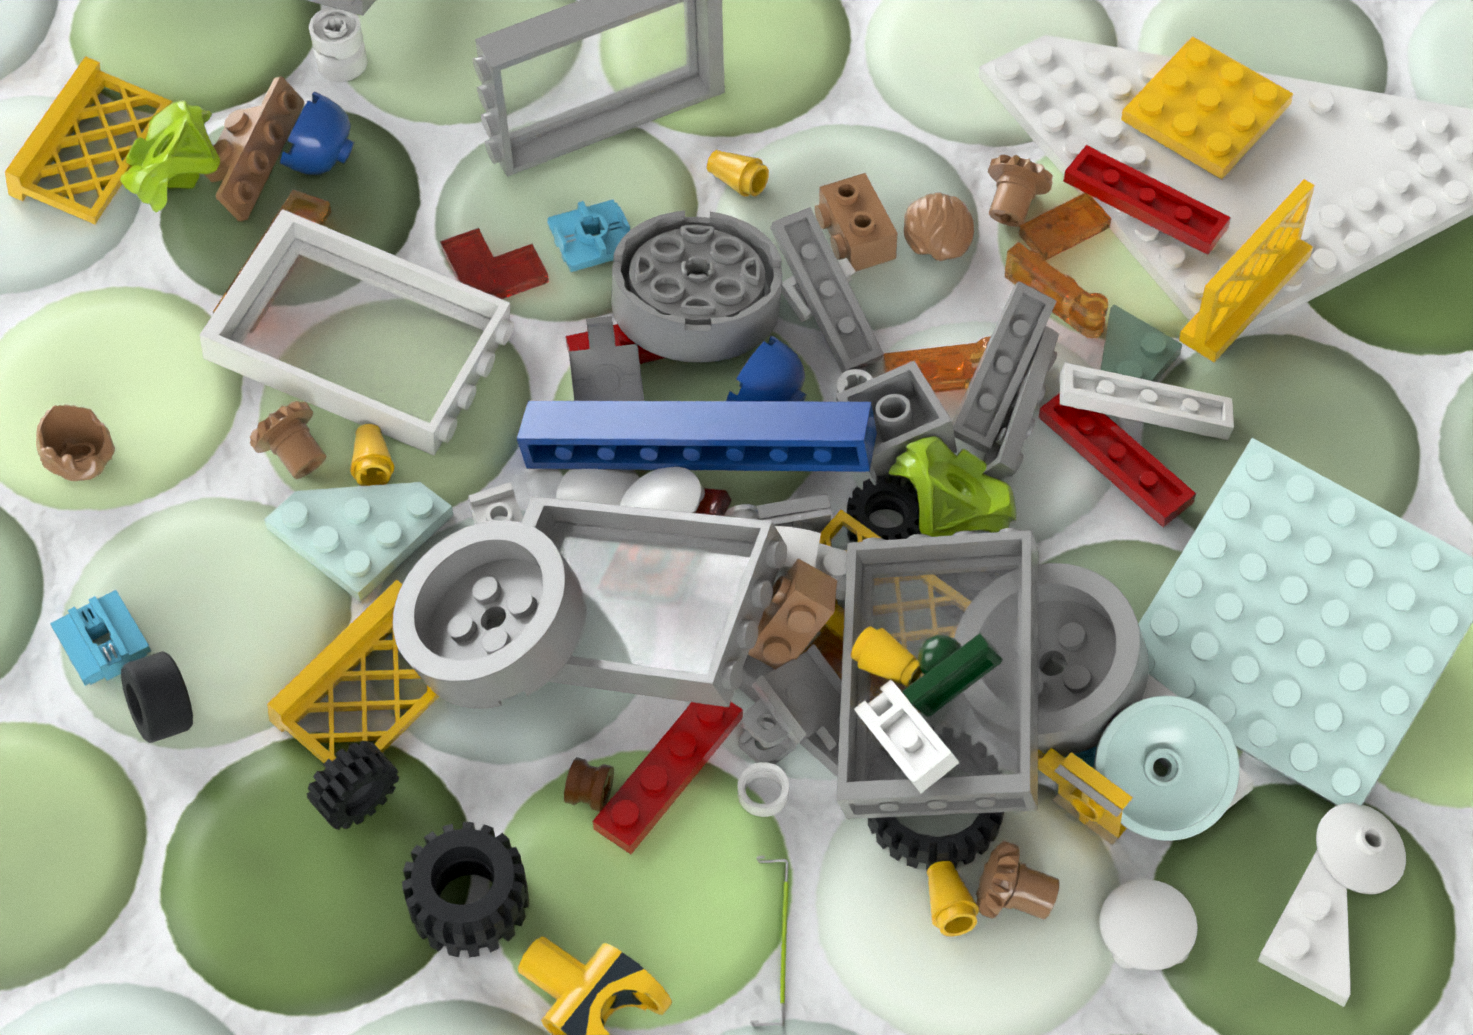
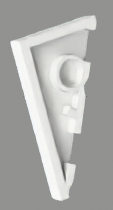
[1258,850,1351,1007]

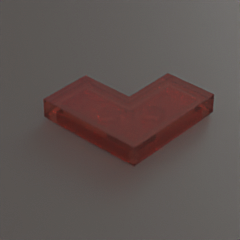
[440,228,549,299]

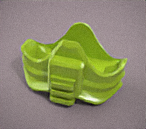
[120,100,220,212]
[889,436,1017,537]

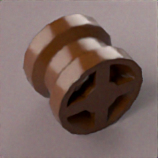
[564,757,614,812]

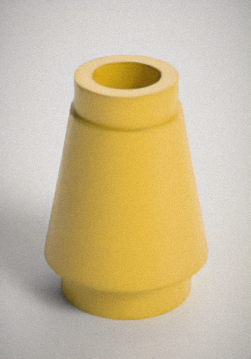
[707,150,769,197]
[350,424,394,486]
[851,626,922,687]
[927,861,979,936]

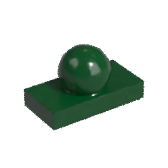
[903,633,1003,717]

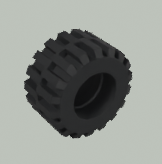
[402,822,529,958]

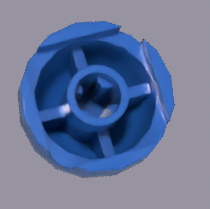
[280,91,355,175]
[726,336,807,401]

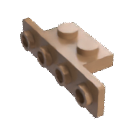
[204,76,304,221]

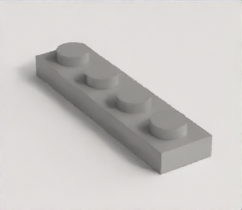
[770,207,884,373]
[952,281,1057,453]
[983,326,1059,480]

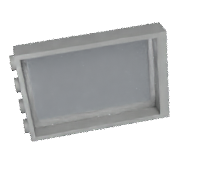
[473,0,725,177]
[487,496,787,707]
[837,528,1039,819]

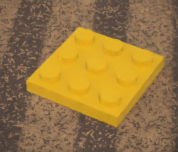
[1121,36,1293,179]

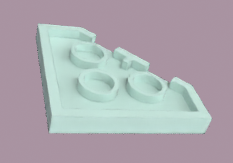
[264,482,454,602]

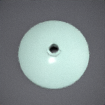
[1094,696,1239,841]

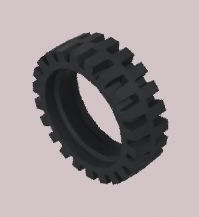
[867,727,1004,871]

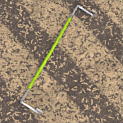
[750,856,789,1026]

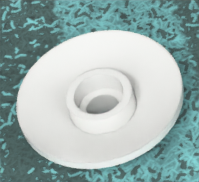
[1316,803,1406,894]

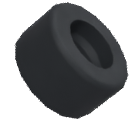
[121,651,193,743]

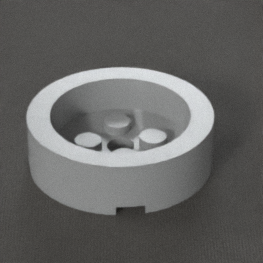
[611,211,782,362]
[393,520,586,709]
[955,563,1149,756]

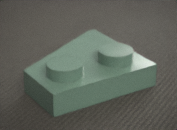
[1100,304,1182,382]

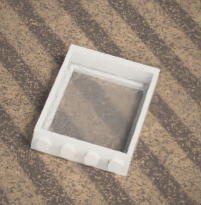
[200,209,514,455]

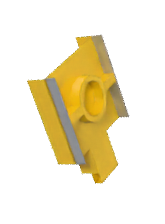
[1038,748,1133,846]

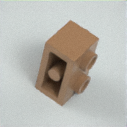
[815,173,898,272]
[748,558,837,670]

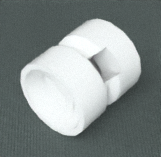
[309,7,368,82]

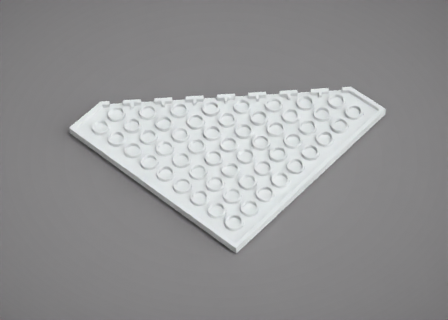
[979,35,1473,339]

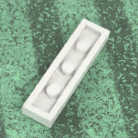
[1060,362,1234,440]

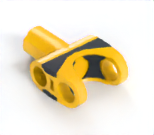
[518,936,672,1035]

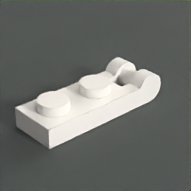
[854,680,959,793]

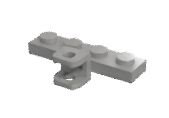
[739,655,881,777]

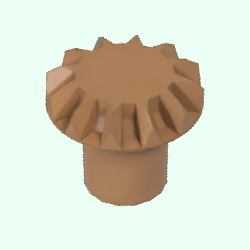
[988,154,1053,227]
[250,401,327,479]
[976,841,1059,919]

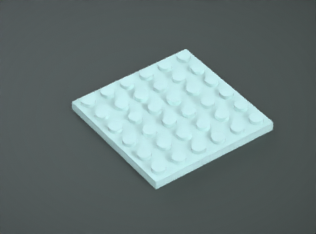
[1139,438,1473,806]

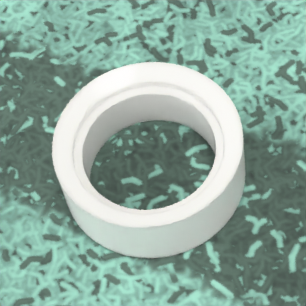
[738,762,789,817]

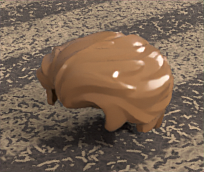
[904,192,974,262]
[36,404,115,481]

